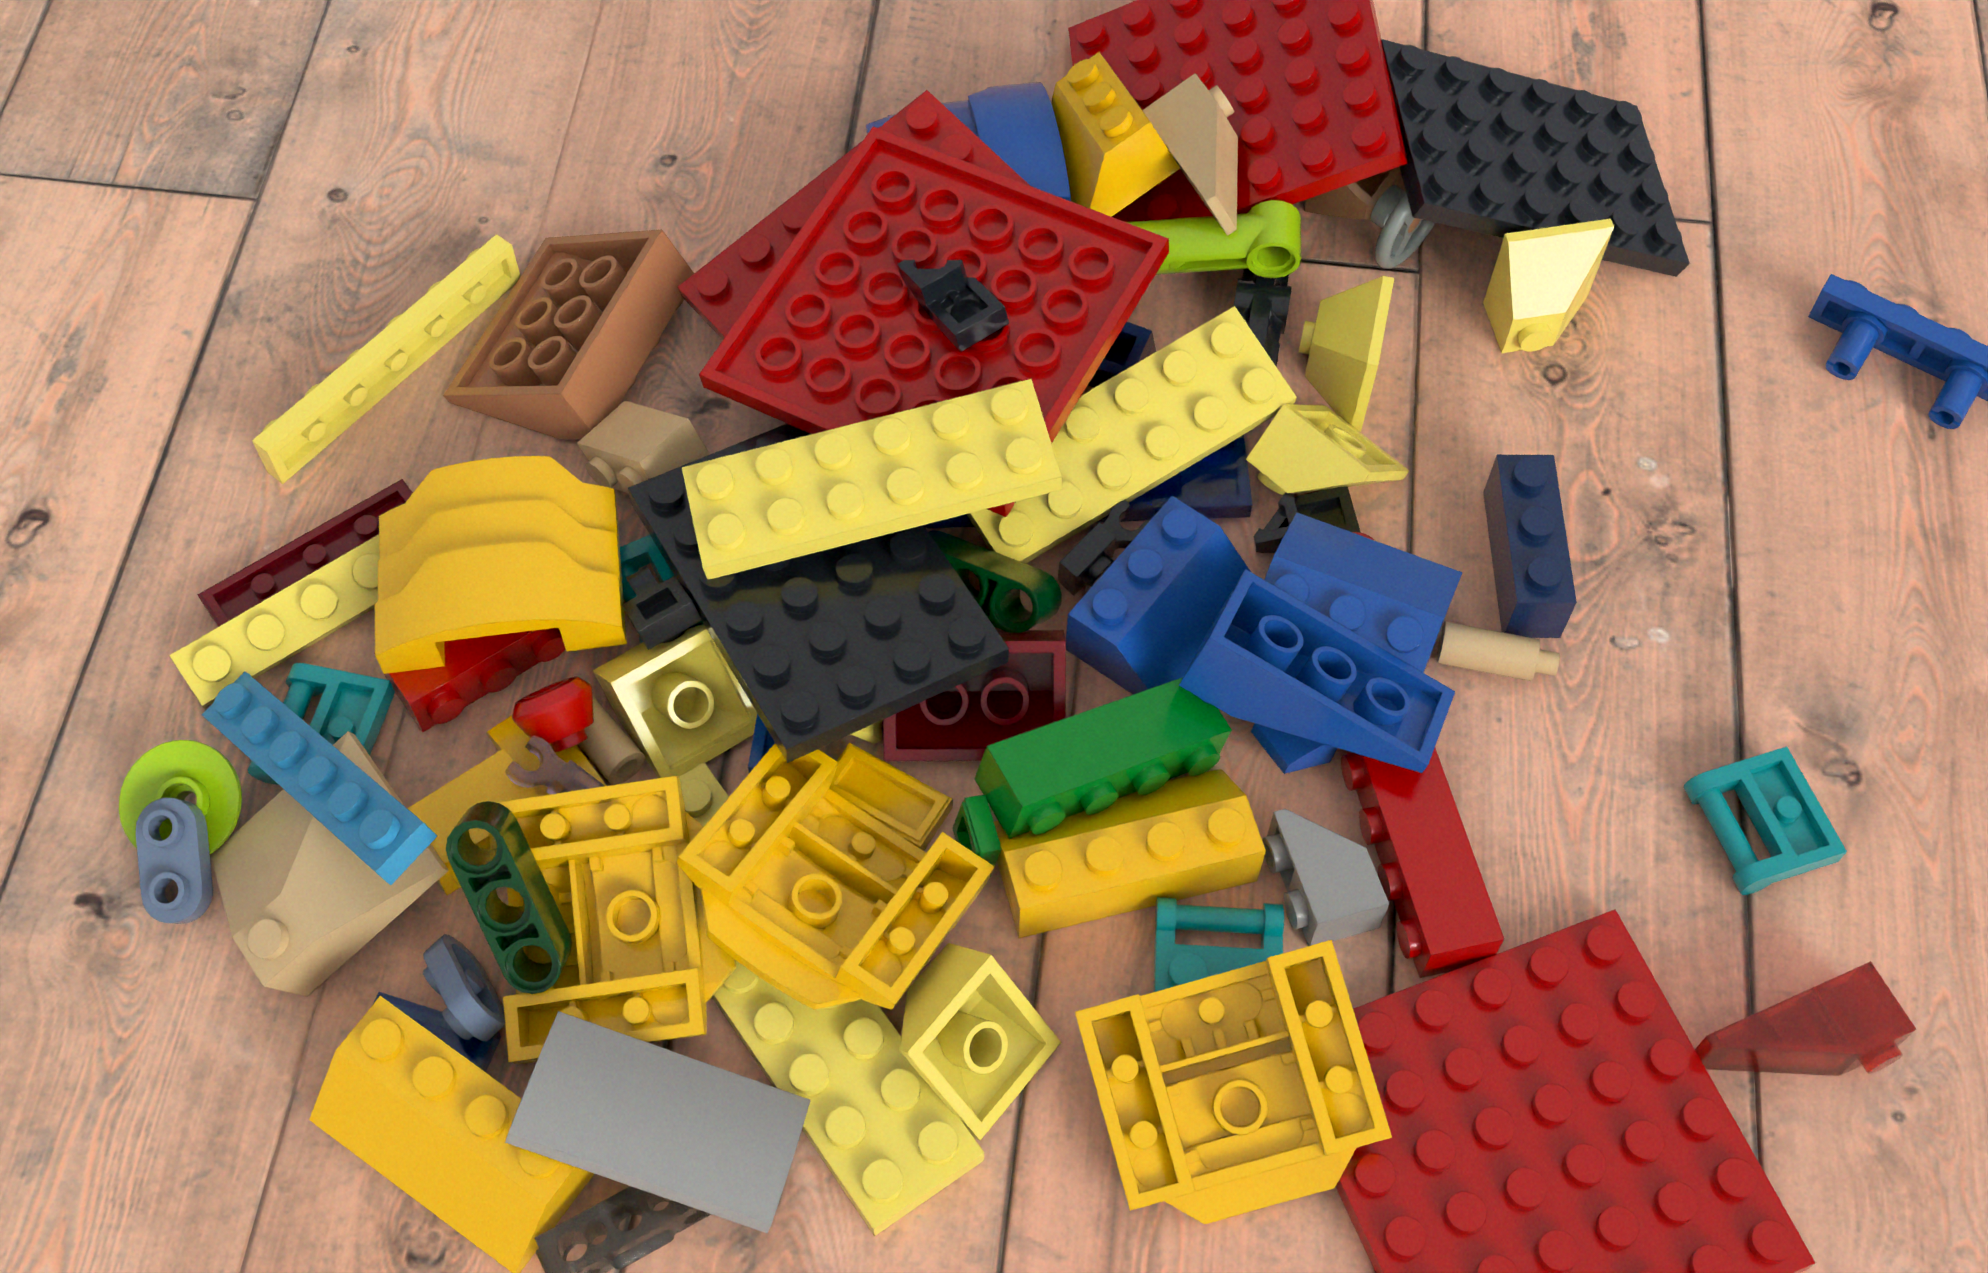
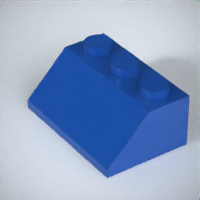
[1066,496,1251,694]
[1264,512,1462,673]

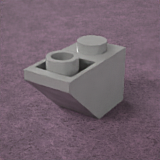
[1262,809,1389,946]

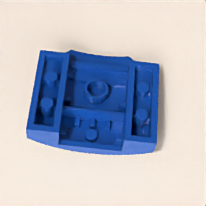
[866,82,1071,201]

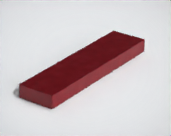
[197,479,413,627]

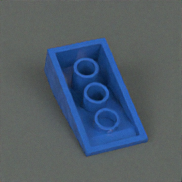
[1179,569,1455,773]

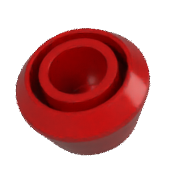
[512,676,594,753]

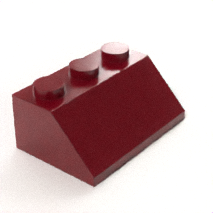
[883,630,1066,761]

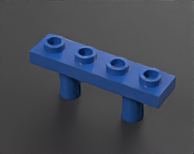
[1808,274,1988,429]

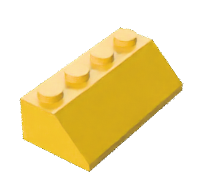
[994,769,1266,938]
[309,996,594,1273]

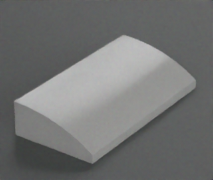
[505,1011,810,1233]

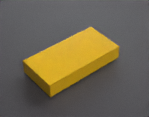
[830,742,953,851]

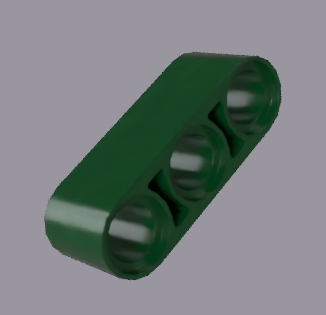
[929,530,1062,634]
[446,801,572,994]

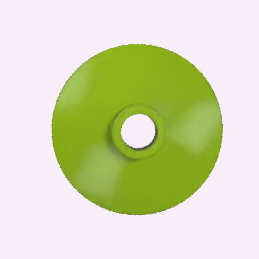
[119,740,242,855]

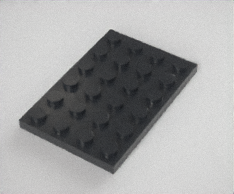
[1381,39,1690,277]
[628,423,1009,763]

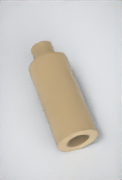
[1436,621,1560,681]
[557,679,645,785]

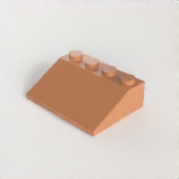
[443,229,694,439]

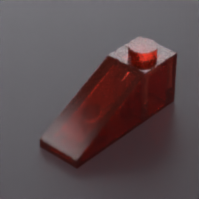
[1695,962,1916,1076]

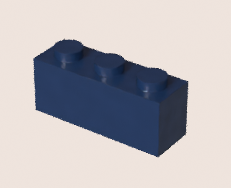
[1483,454,1577,638]

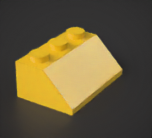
[1051,52,1180,217]

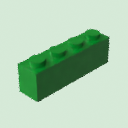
[974,677,1232,839]

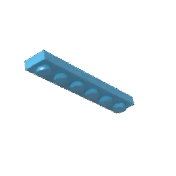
[202,671,437,885]

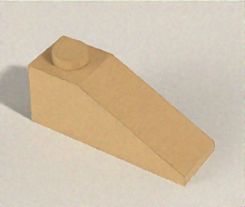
[1142,73,1238,236]

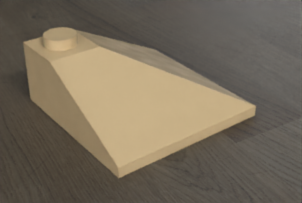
[211,732,449,997]

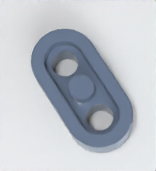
[136,798,213,924]
[423,934,505,1042]

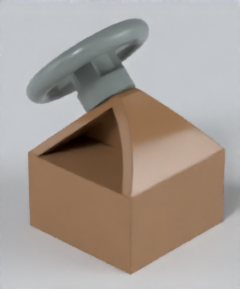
[1303,167,1435,269]

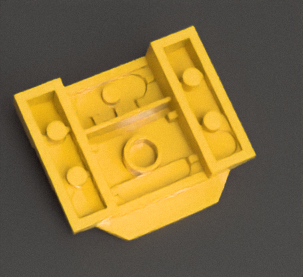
[375,456,627,674]
[676,743,995,1010]
[489,776,737,1064]
[1075,940,1392,1225]

